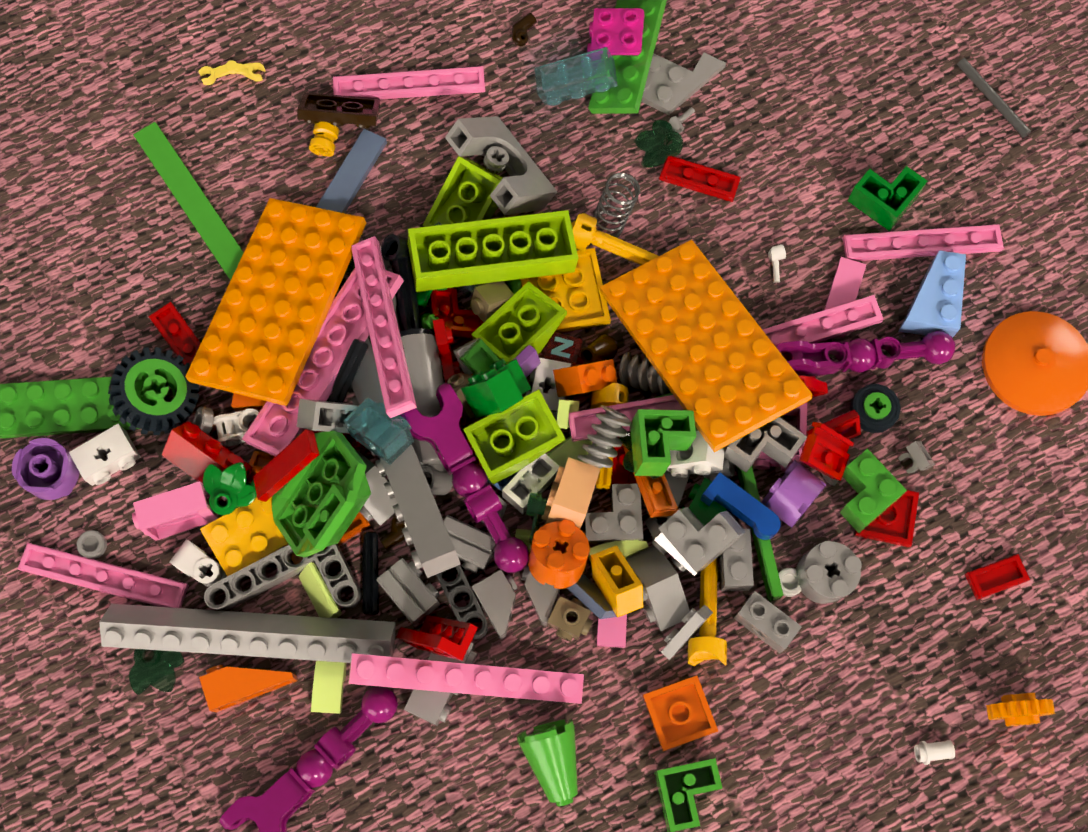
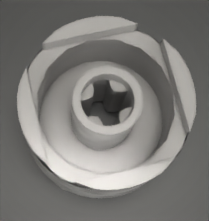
[796,541,862,604]

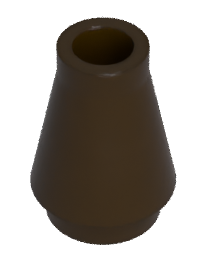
[581,335,618,363]

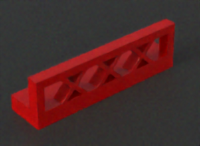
[396,615,478,661]

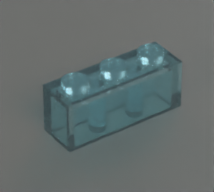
[534,47,618,106]

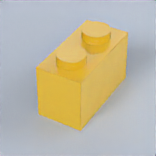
[591,545,643,618]

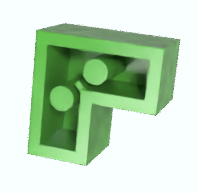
[630,409,696,476]
[840,448,907,533]
[654,758,723,832]

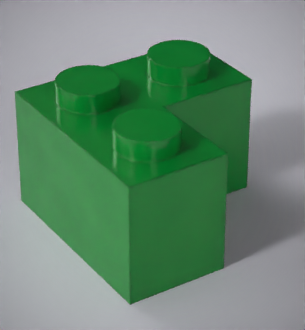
[848,166,928,231]
[460,358,531,418]

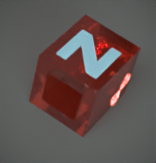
[544,332,584,366]

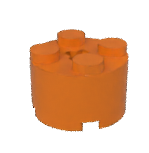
[528,519,590,589]

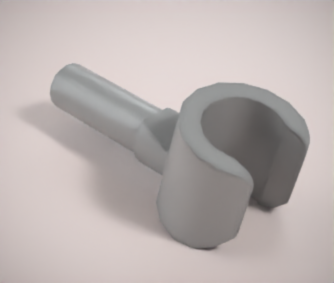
[667,107,695,137]

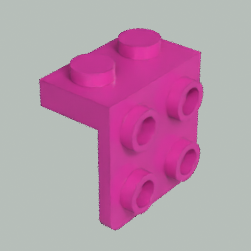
[587,8,645,69]

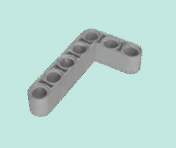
[204,544,362,611]

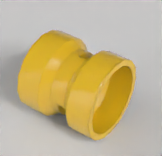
[309,121,339,157]

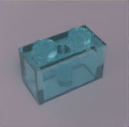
[344,398,414,465]

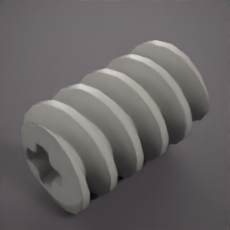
[619,352,671,395]
[578,405,632,468]

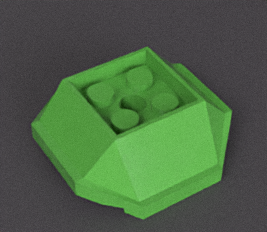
[272,430,371,558]

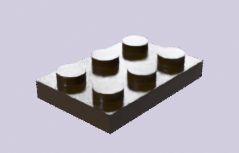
[297,92,380,128]

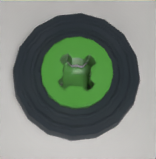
[850,384,901,433]

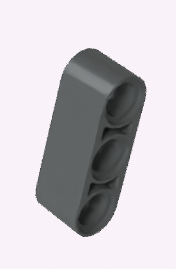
[437,565,488,641]

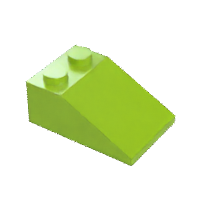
[423,156,503,227]
[471,281,567,362]
[463,389,566,484]

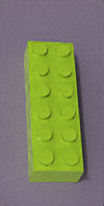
[408,210,579,292]

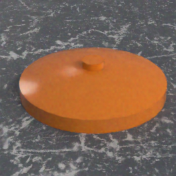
[982,311,1088,416]

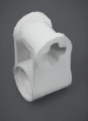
[213,408,259,448]
[169,539,226,587]

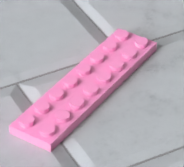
[242,268,404,457]

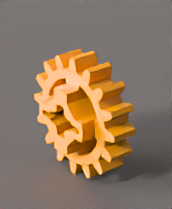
[986,693,1055,726]

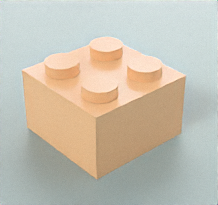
[541,457,601,529]

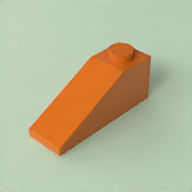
[199,665,298,713]

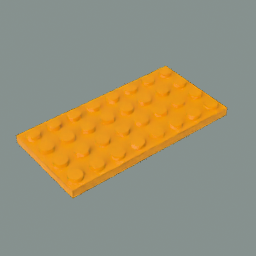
[185,198,367,406]
[600,239,812,452]

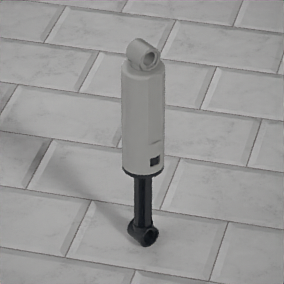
[381,234,453,495]

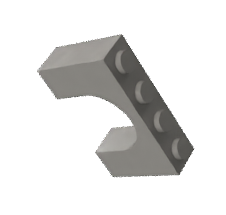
[445,116,557,215]

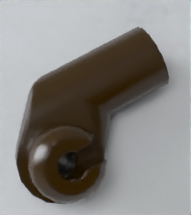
[512,13,537,46]
[379,514,405,551]

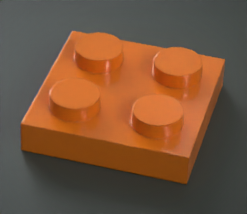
[642,675,718,752]

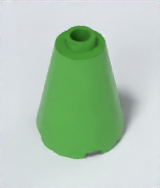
[516,719,578,807]

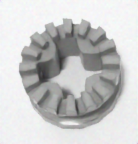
[483,146,509,173]

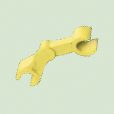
[199,60,265,85]

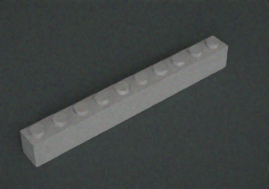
[348,337,461,578]
[99,604,395,663]

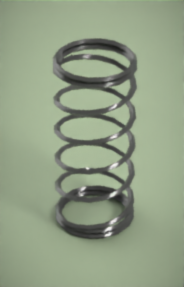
[593,173,640,238]

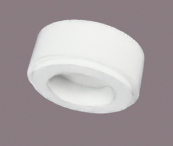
[778,568,802,597]

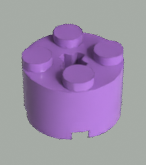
[12,438,79,500]
[761,460,826,528]

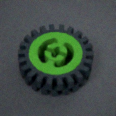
[108,347,200,435]

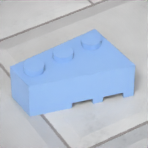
[899,250,966,338]

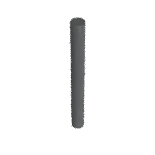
[957,58,1031,138]

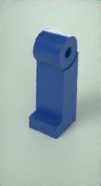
[700,472,781,540]

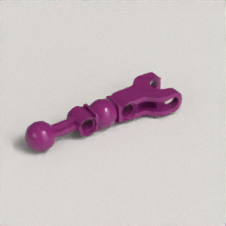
[776,330,956,376]
[400,383,529,573]
[219,686,398,832]

